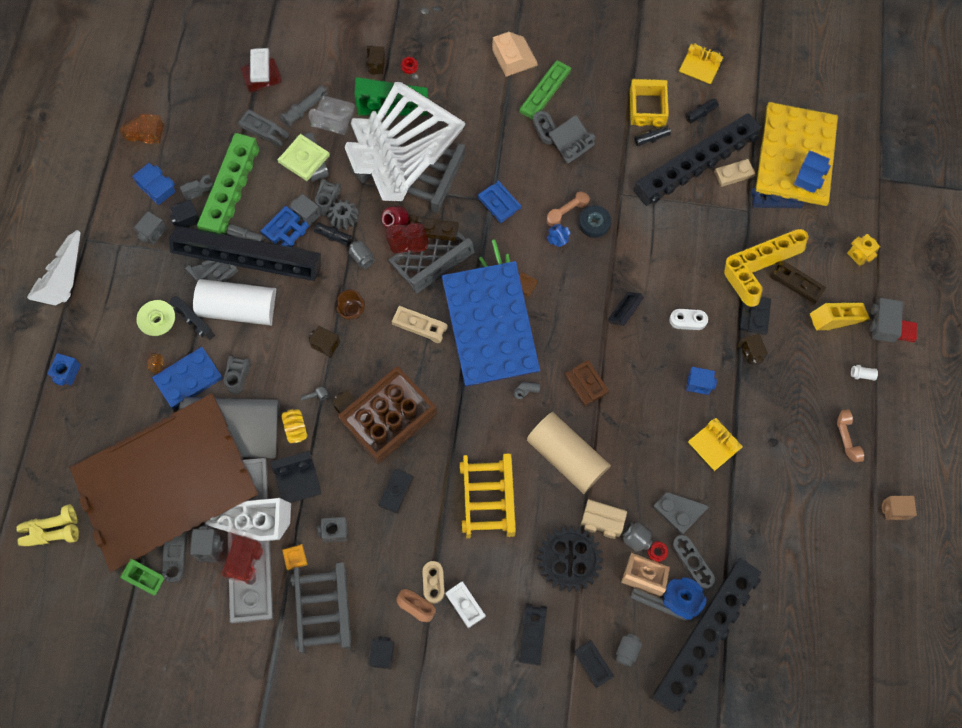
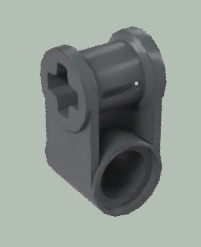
[315,179,341,216]
[223,355,251,394]

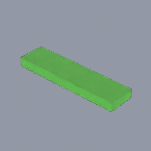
[519,60,571,120]

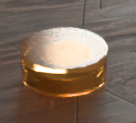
[147,353,163,373]

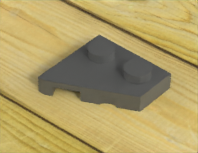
[185,260,238,282]
[652,492,709,535]

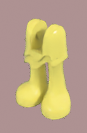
[17,504,79,546]

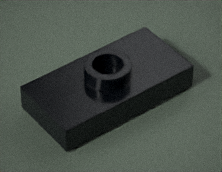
[608,292,644,326]
[379,469,413,513]
[573,640,614,688]

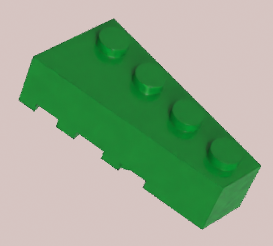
[355,77,428,116]

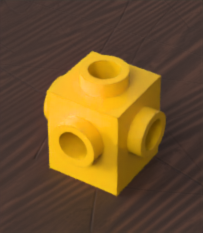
[847,234,880,266]

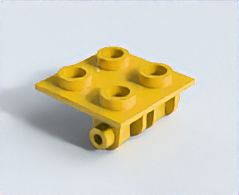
[679,43,723,84]
[688,418,743,471]

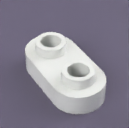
[669,309,708,330]

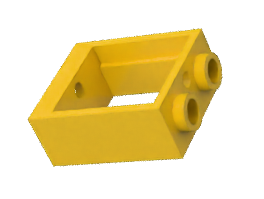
[630,79,669,127]

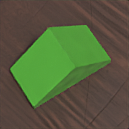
[120,559,164,596]

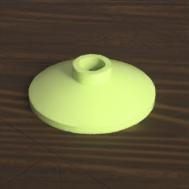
[137,300,175,336]

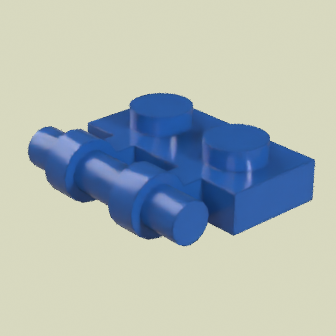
[261,206,309,248]

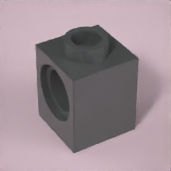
[290,194,321,226]
[134,211,167,245]
[318,517,348,543]

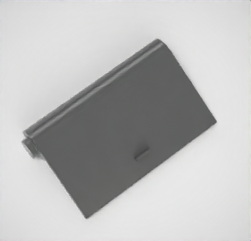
[180,397,280,458]

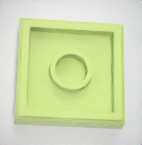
[278,134,330,181]

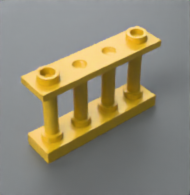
[460,454,516,538]

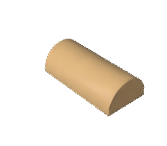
[527,412,611,494]

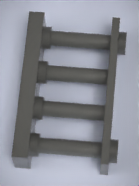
[406,132,465,213]
[291,562,352,655]

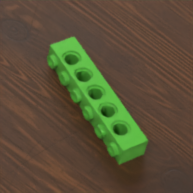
[197,133,259,234]

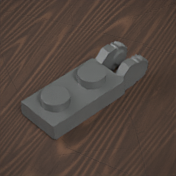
[238,109,289,147]

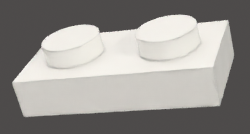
[445,581,485,629]

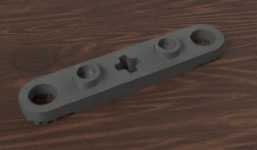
[162,531,187,583]

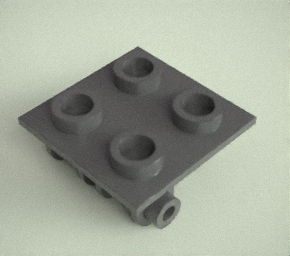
[549,115,595,164]

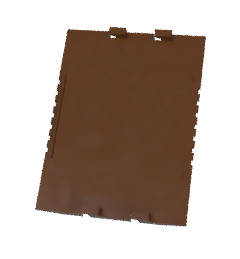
[70,394,258,573]

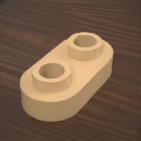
[423,561,444,604]

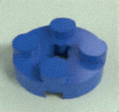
[663,578,706,620]

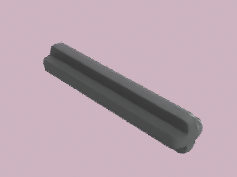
[631,588,687,621]

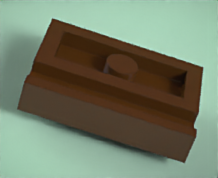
[564,360,609,406]

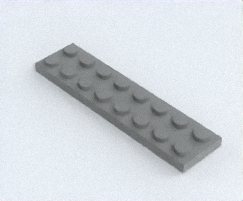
[228,458,273,623]

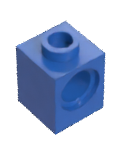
[48,353,81,386]
[686,367,717,395]

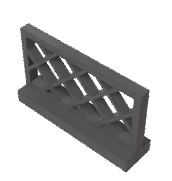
[388,219,474,294]

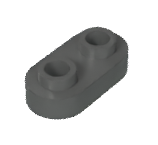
[533,111,556,144]

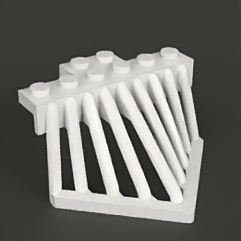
[345,82,465,201]

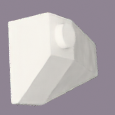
[27,230,80,306]
[205,498,291,541]

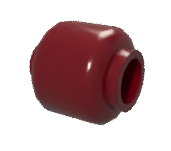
[381,205,409,230]

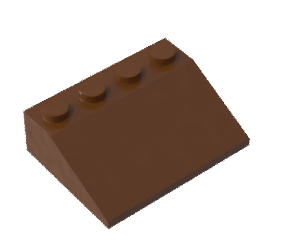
[338,366,437,464]

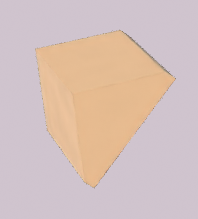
[621,553,670,597]

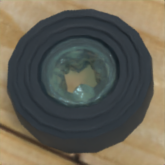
[578,205,612,238]

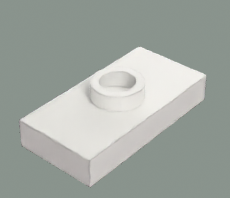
[250,48,269,82]

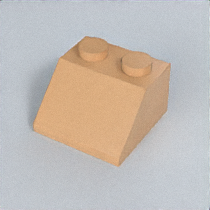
[492,32,537,76]

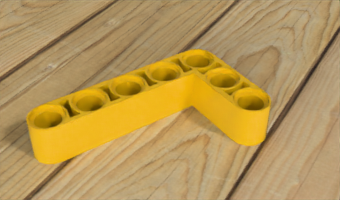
[724,229,808,307]

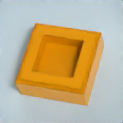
[282,544,308,570]

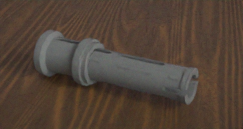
[280,85,328,128]

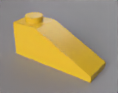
[810,303,870,330]

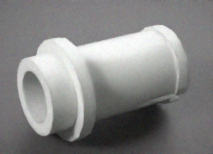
[851,364,878,381]

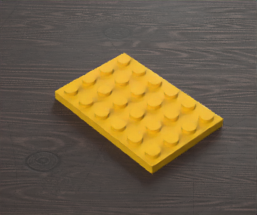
[755,102,838,206]

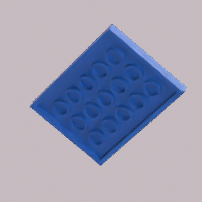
[442,261,540,387]

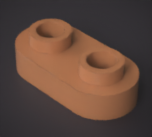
[396,589,436,622]

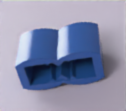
[793,150,831,193]
[132,163,175,205]

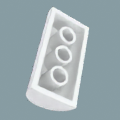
[193,279,276,326]

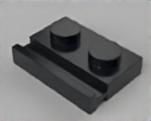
[739,297,771,335]

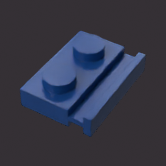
[478,181,521,223]

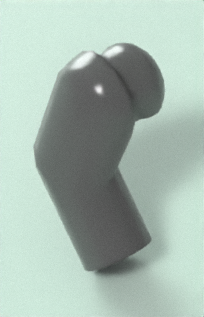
[513,382,540,400]

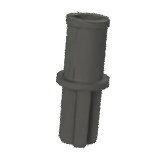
[227,224,264,242]

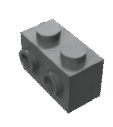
[190,526,224,562]

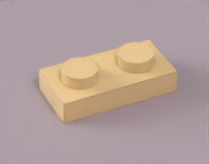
[714,159,755,187]

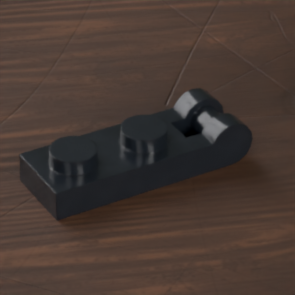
[170,296,215,340]
[519,604,547,666]

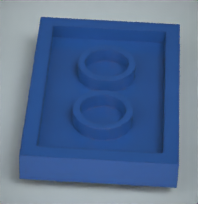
[152,347,223,410]

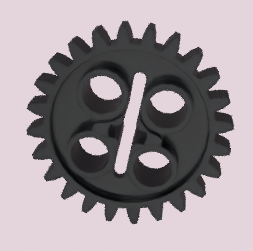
[537,525,603,593]

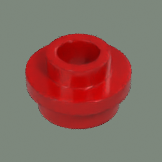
[401,57,418,74]
[648,541,668,562]

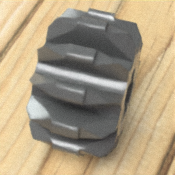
[327,199,359,231]

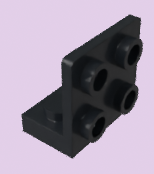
[270,451,321,503]

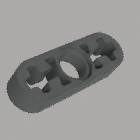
[672,535,715,590]

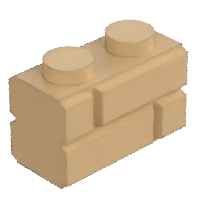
[580,499,627,539]

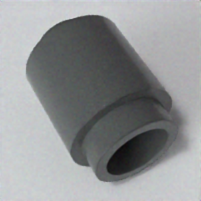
[349,241,375,269]
[616,634,642,667]

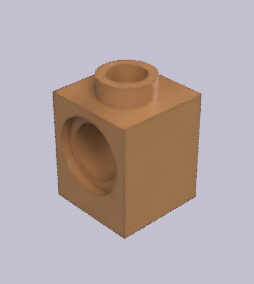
[882,496,917,520]

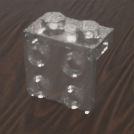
[308,96,355,135]

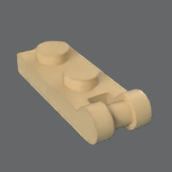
[392,306,448,343]

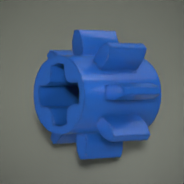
[547,224,571,247]

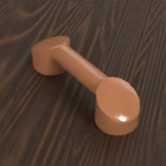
[547,192,590,227]
[837,409,864,462]

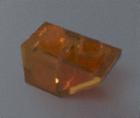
[120,114,164,144]

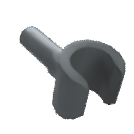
[301,387,329,401]

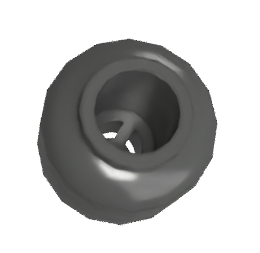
[622,522,653,552]

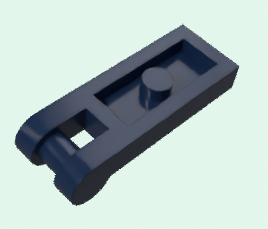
[751,187,803,208]

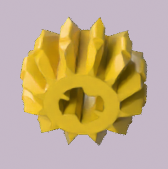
[282,409,307,443]

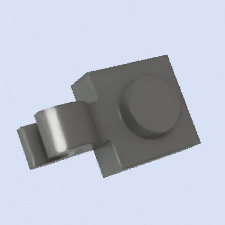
[180,175,213,201]

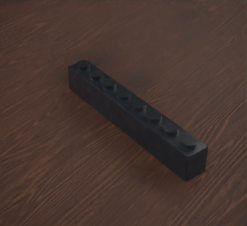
[169,225,321,281]

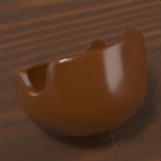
[336,289,365,320]

